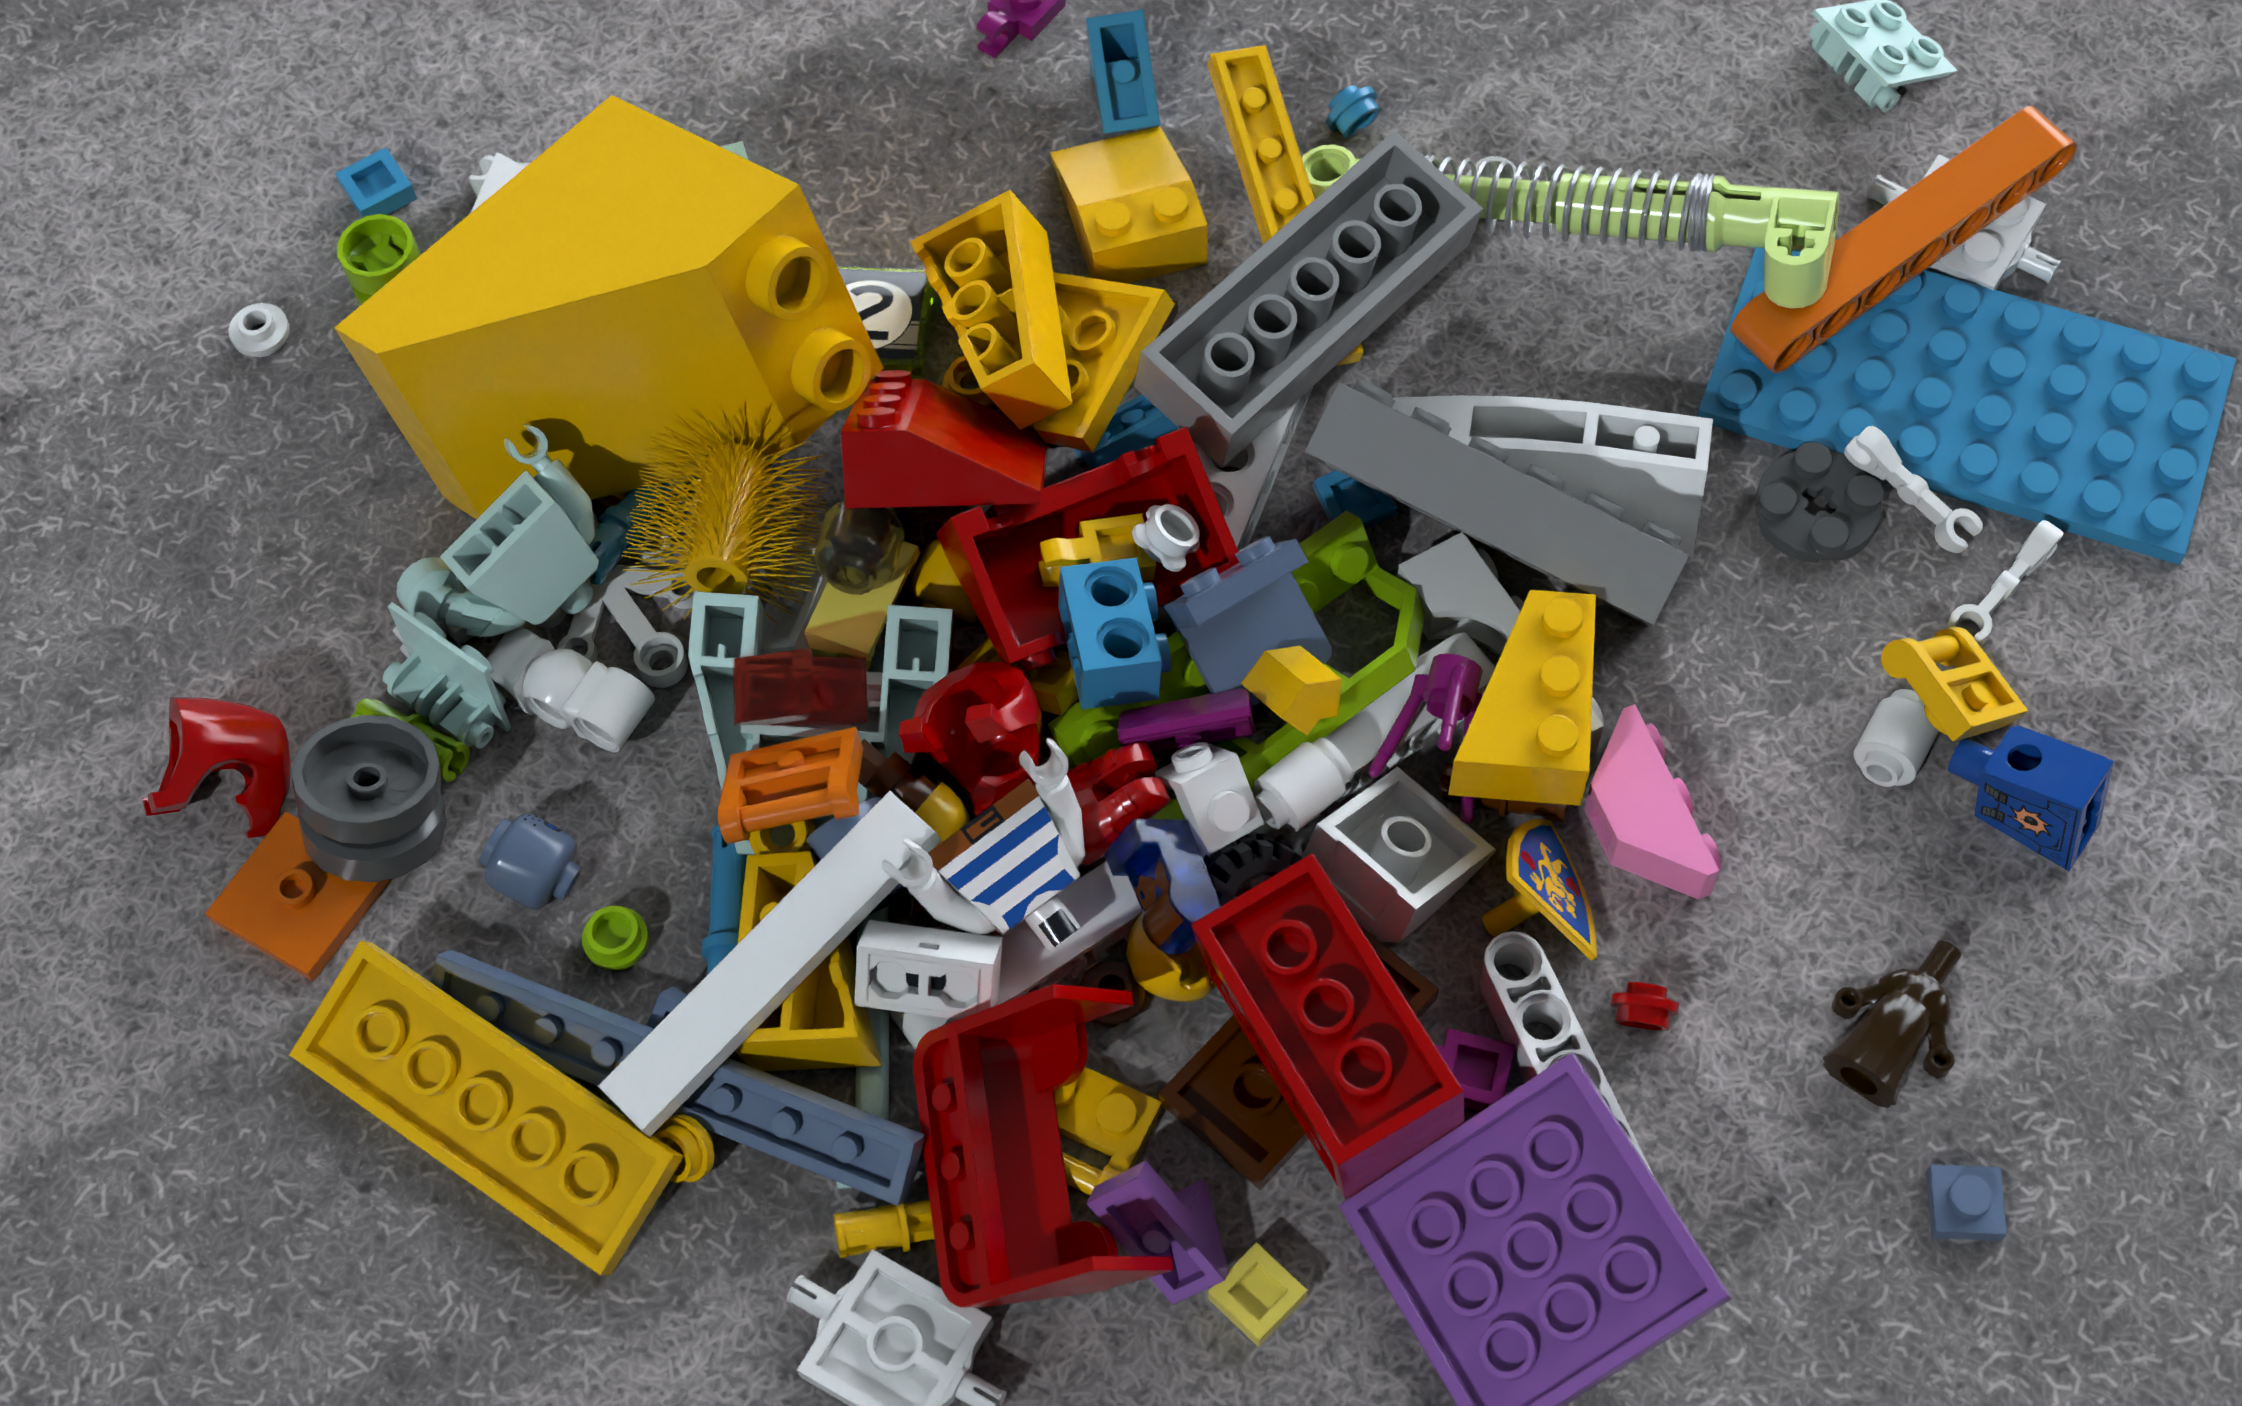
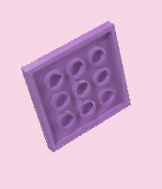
[1339,1053,1733,1406]

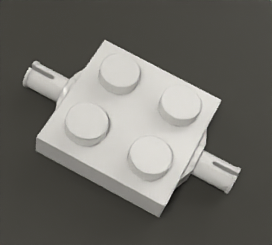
[1866,154,2061,290]
[786,1249,1007,1406]

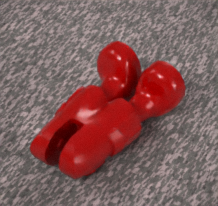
[1066,741,1171,865]

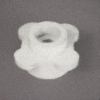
[1132,504,1200,572]

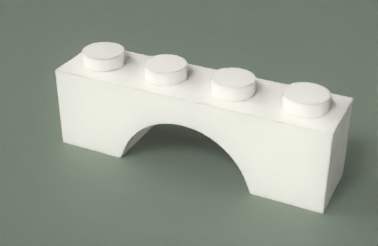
[1397,532,1604,755]

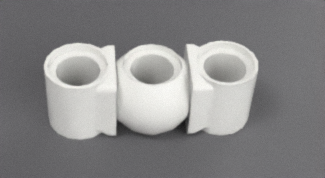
[486,627,655,752]

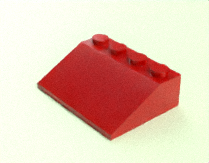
[841,370,1049,509]

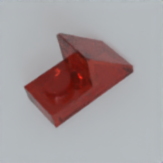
[733,649,868,725]

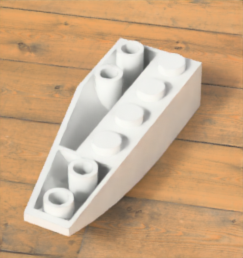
[1392,395,1713,563]

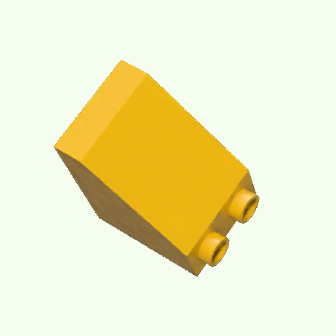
[334,95,884,520]

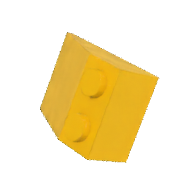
[1050,126,1208,284]

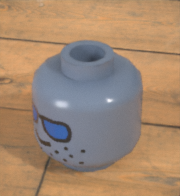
[479,813,583,910]

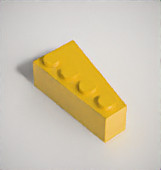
[910,190,1072,430]

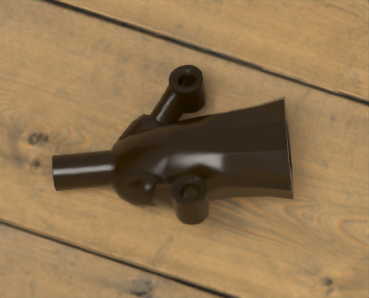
[1822,940,1961,1108]

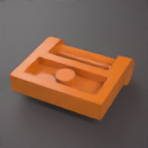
[717,727,864,844]

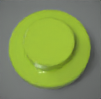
[582,906,649,971]

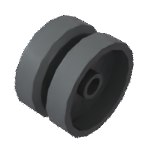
[291,715,447,882]

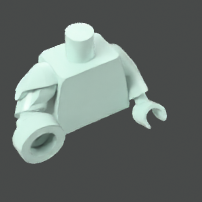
[396,423,599,637]

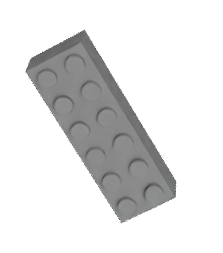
[1134,131,1483,468]
[1304,379,1690,626]

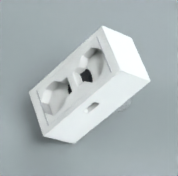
[854,920,1003,1020]

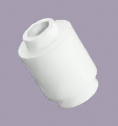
[1854,689,1939,787]
[1254,737,1353,832]

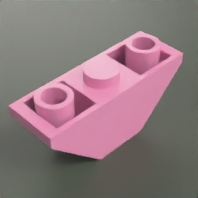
[1584,704,1721,900]

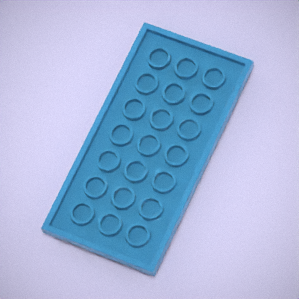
[1697,248,2236,565]

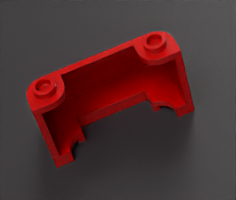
[937,426,1239,674]

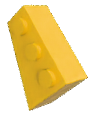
[1448,590,1596,806]
[735,851,882,1071]

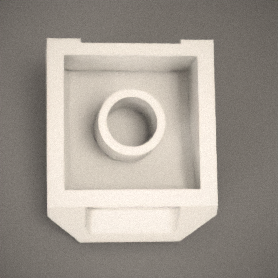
[1302,767,1496,943]

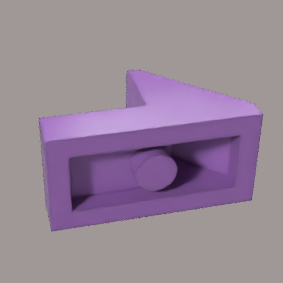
[1086,1161,1229,1305]

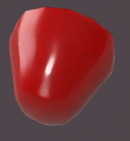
[899,662,1042,817]
[142,697,290,838]

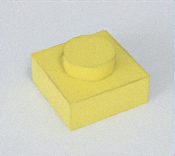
[1208,1242,1308,1347]

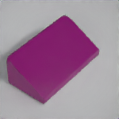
[1118,688,1256,754]

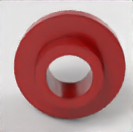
[1610,982,1679,1031]

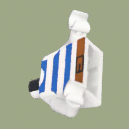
[882,738,1085,952]

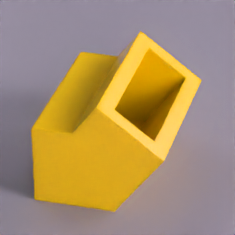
[1241,646,1342,735]

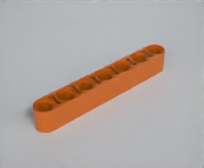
[1730,106,2077,374]

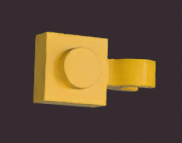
[1038,513,1156,587]

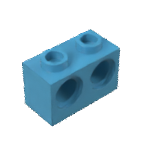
[1058,558,1171,710]

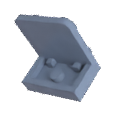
[1164,536,1332,706]

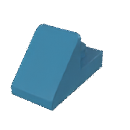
[1086,9,1160,134]

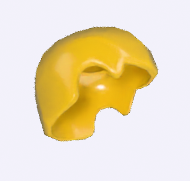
[1126,909,1216,1002]

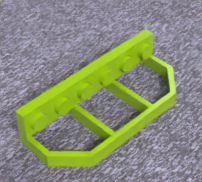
[1047,511,1425,830]

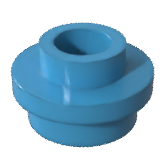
[1326,85,1381,138]

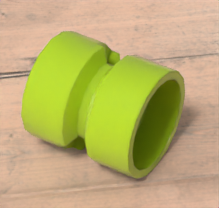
[337,214,421,305]

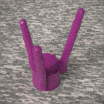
[1368,653,1483,824]

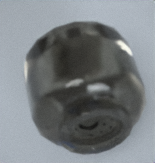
[814,500,905,595]

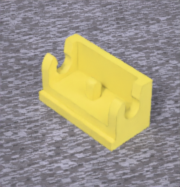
[804,525,920,672]

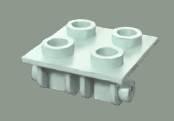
[1809,0,1958,112]
[383,602,511,749]

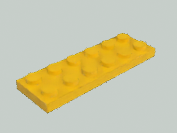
[289,940,684,1275]

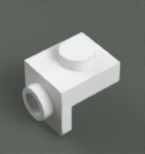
[1155,742,1264,855]

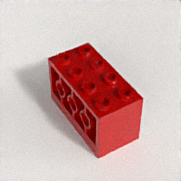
[1191,853,1464,1200]

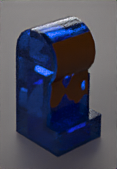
[1104,819,1220,955]

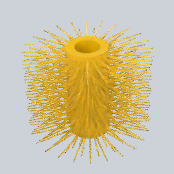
[621,408,829,623]

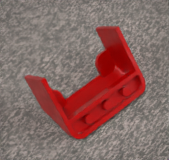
[913,984,1174,1307]

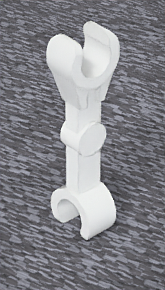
[1844,426,1983,553]
[1946,520,2064,647]

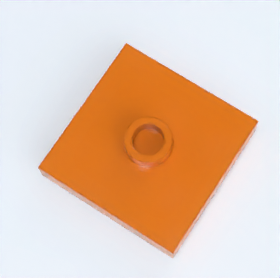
[205,811,391,982]

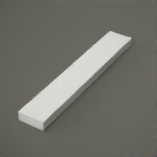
[598,791,941,1137]

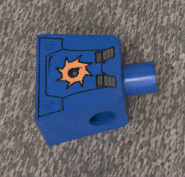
[1948,725,2114,872]

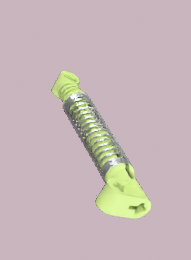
[1302,145,1839,308]

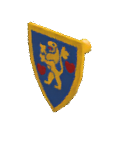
[1482,818,1597,961]

